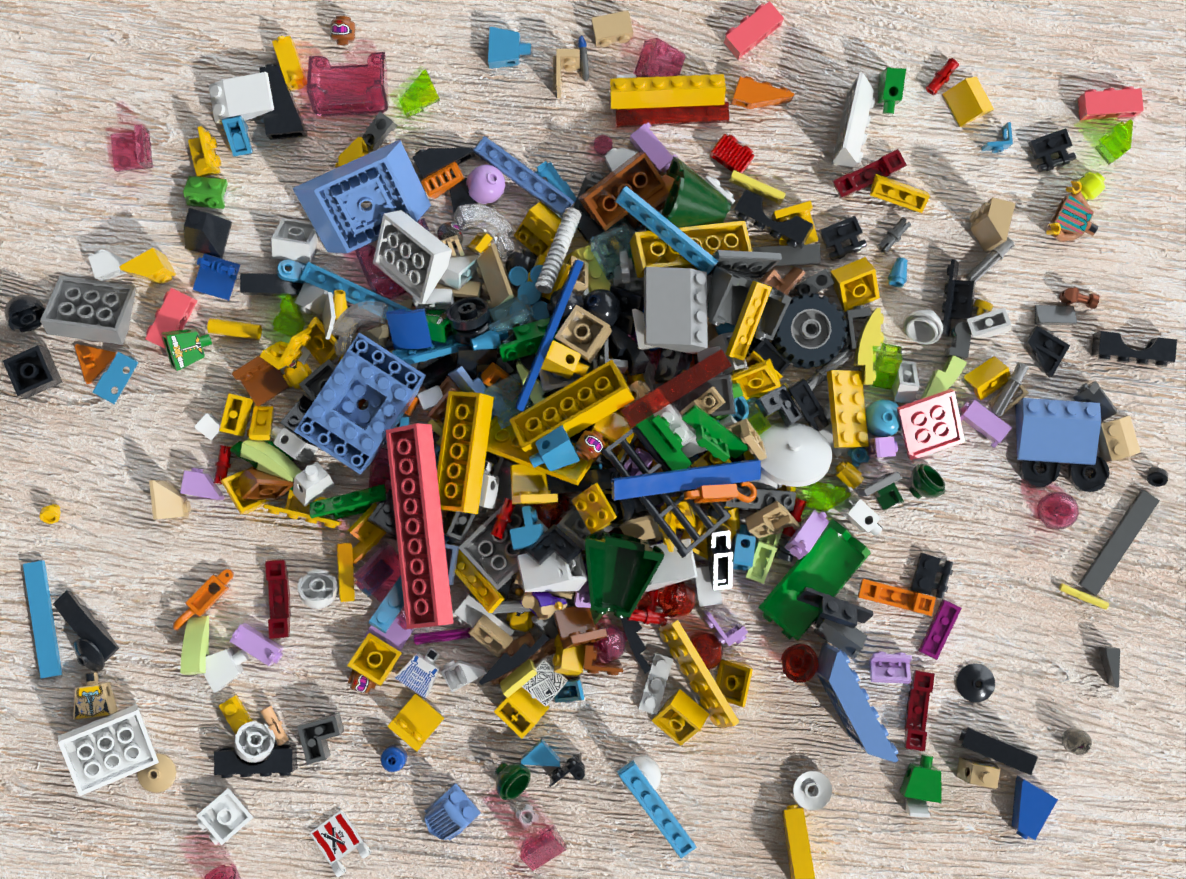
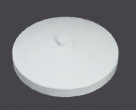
[753,422,832,487]

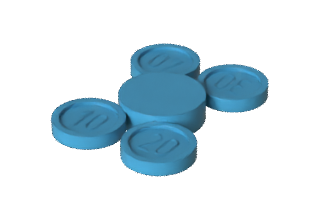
[509,265,550,322]

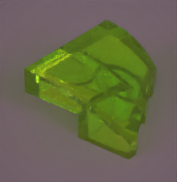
[399,69,440,118]

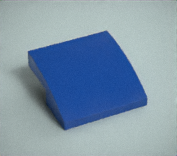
[386,308,432,349]

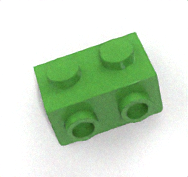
[183,176,228,209]

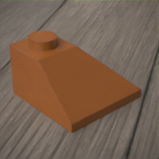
[238,468,294,500]

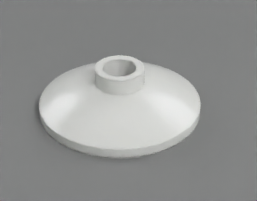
[793,771,832,810]

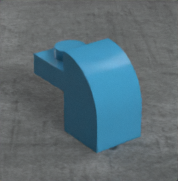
[510,506,544,550]

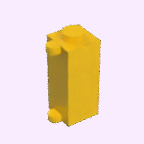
[272,35,308,90]

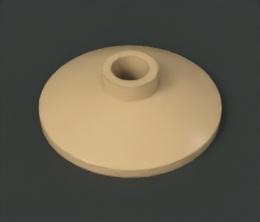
[137,753,176,793]

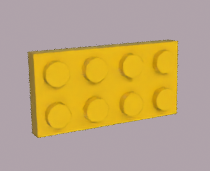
[827,370,869,448]

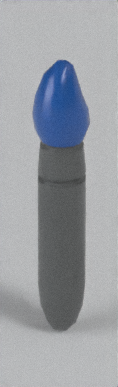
[578,35,589,81]

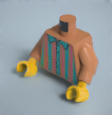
[1046,181,1099,242]

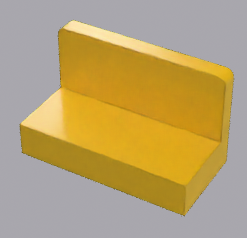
[964,356,1011,401]

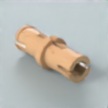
[260,705,289,746]

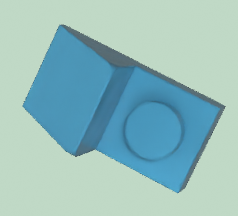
[222,116,253,157]

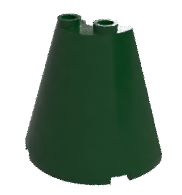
[646,156,731,231]
[585,532,665,618]

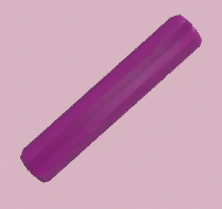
[414,627,471,645]

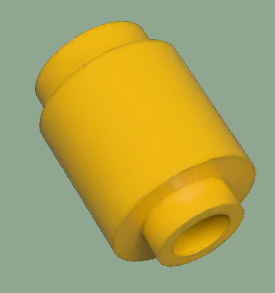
[835,461,864,489]

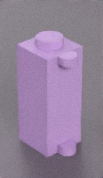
[630,122,678,174]
[959,400,1012,448]
[785,509,829,560]
[230,623,284,666]

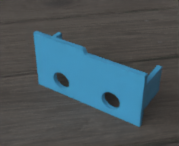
[535,161,577,202]
[92,352,138,405]

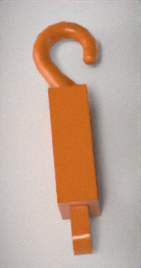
[683,481,757,503]
[172,569,234,630]

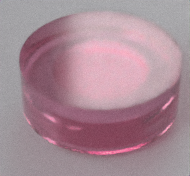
[594,135,613,155]

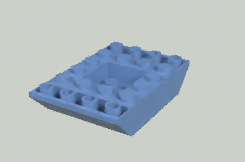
[293,140,431,253]
[294,332,426,474]
[815,643,899,763]

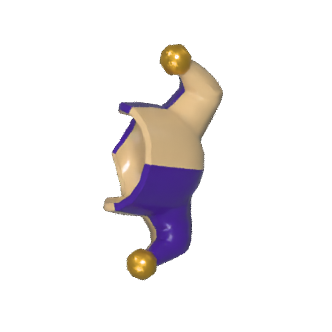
[515,588,567,620]

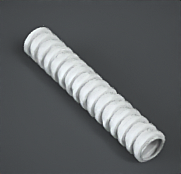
[535,207,581,293]

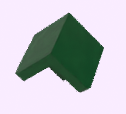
[874,483,904,510]

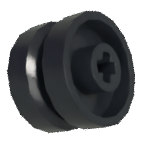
[446,297,494,344]

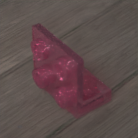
[634,38,686,78]
[111,124,153,172]

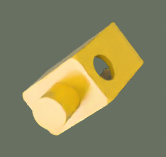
[541,340,589,379]

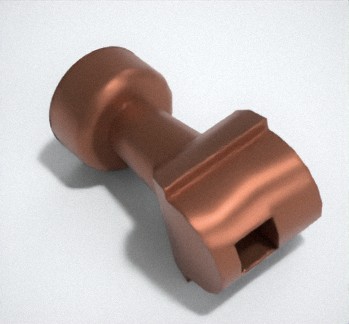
[1059,287,1100,309]

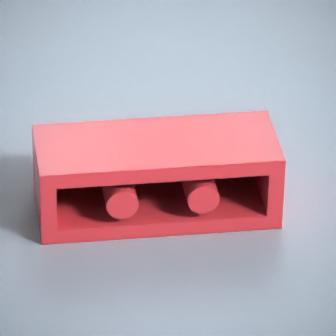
[724,1,784,60]
[1078,86,1144,120]
[145,288,197,349]

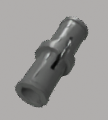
[877,217,911,254]

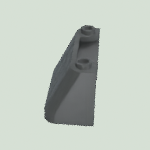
[707,266,792,341]

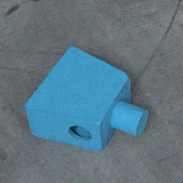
[488,27,531,69]
[529,425,580,471]
[731,524,756,571]

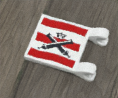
[310,810,371,877]

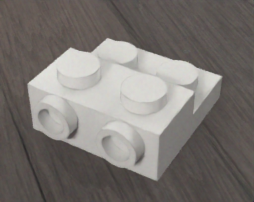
[196,788,253,846]

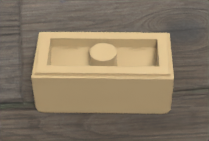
[469,615,513,658]

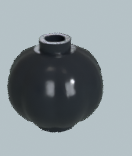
[505,249,537,275]
[546,287,584,323]

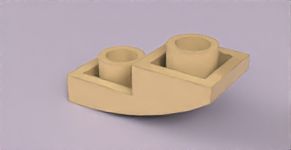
[680,387,725,428]

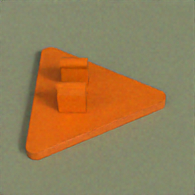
[75,344,116,384]

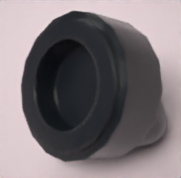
[1147,467,1168,487]

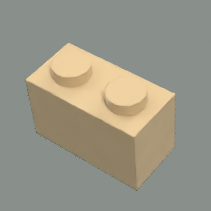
[591,10,633,47]

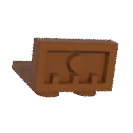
[232,354,289,406]
[553,606,607,650]
[584,643,623,675]

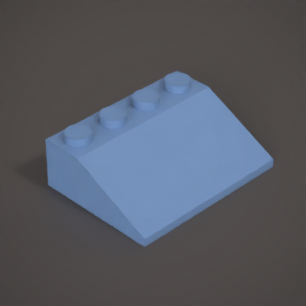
[1015,398,1101,465]

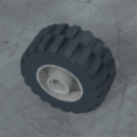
[771,293,847,369]

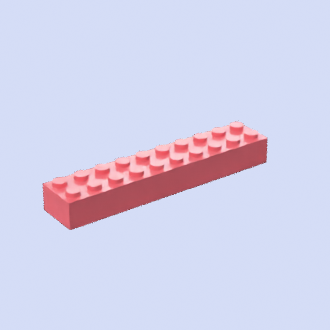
[386,423,453,629]

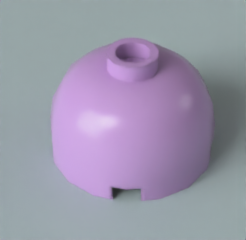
[466,164,505,204]

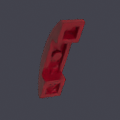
[832,149,907,198]
[265,559,291,639]
[904,670,935,752]

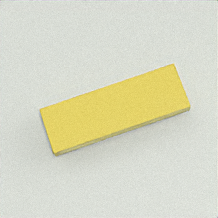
[729,170,786,204]

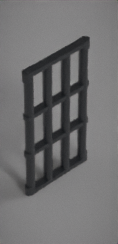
[601,426,731,558]

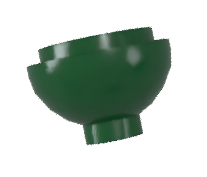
[909,464,945,499]
[495,763,531,800]

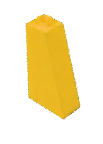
[782,805,815,879]

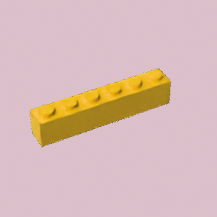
[610,74,726,109]

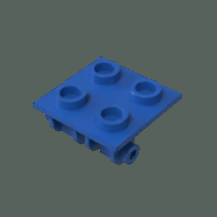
[193,254,240,301]

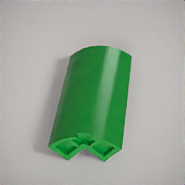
[758,519,871,641]

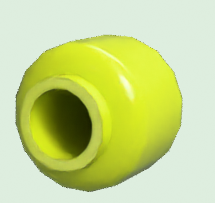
[1078,172,1105,200]

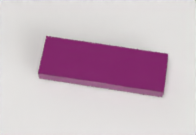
[918,599,962,660]

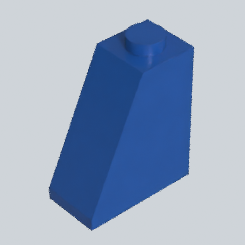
[1012,775,1058,840]

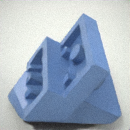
[424,783,481,841]

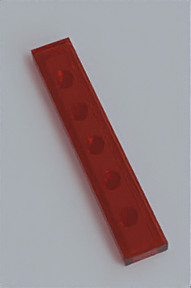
[616,102,730,128]
[620,349,732,428]

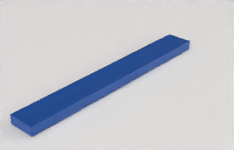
[515,259,584,411]
[611,459,761,500]

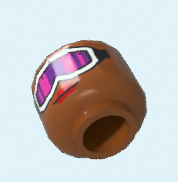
[330,16,356,46]
[575,430,605,461]
[348,669,376,694]

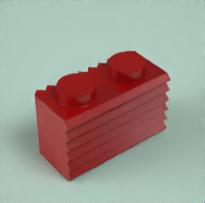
[709,134,755,174]

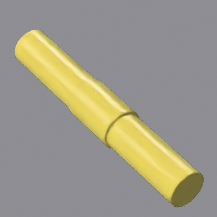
[1059,583,1109,610]

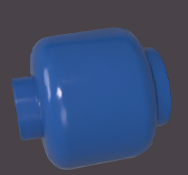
[380,744,408,772]

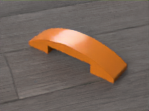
[858,579,936,616]

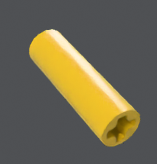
[207,318,262,340]

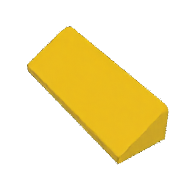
[869,174,930,213]
[337,543,355,602]

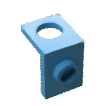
[981,122,1013,153]

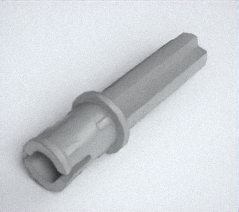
[966,237,1015,282]
[806,348,853,391]
[991,362,1029,416]

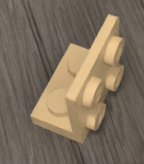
[553,49,580,98]
[726,418,767,460]

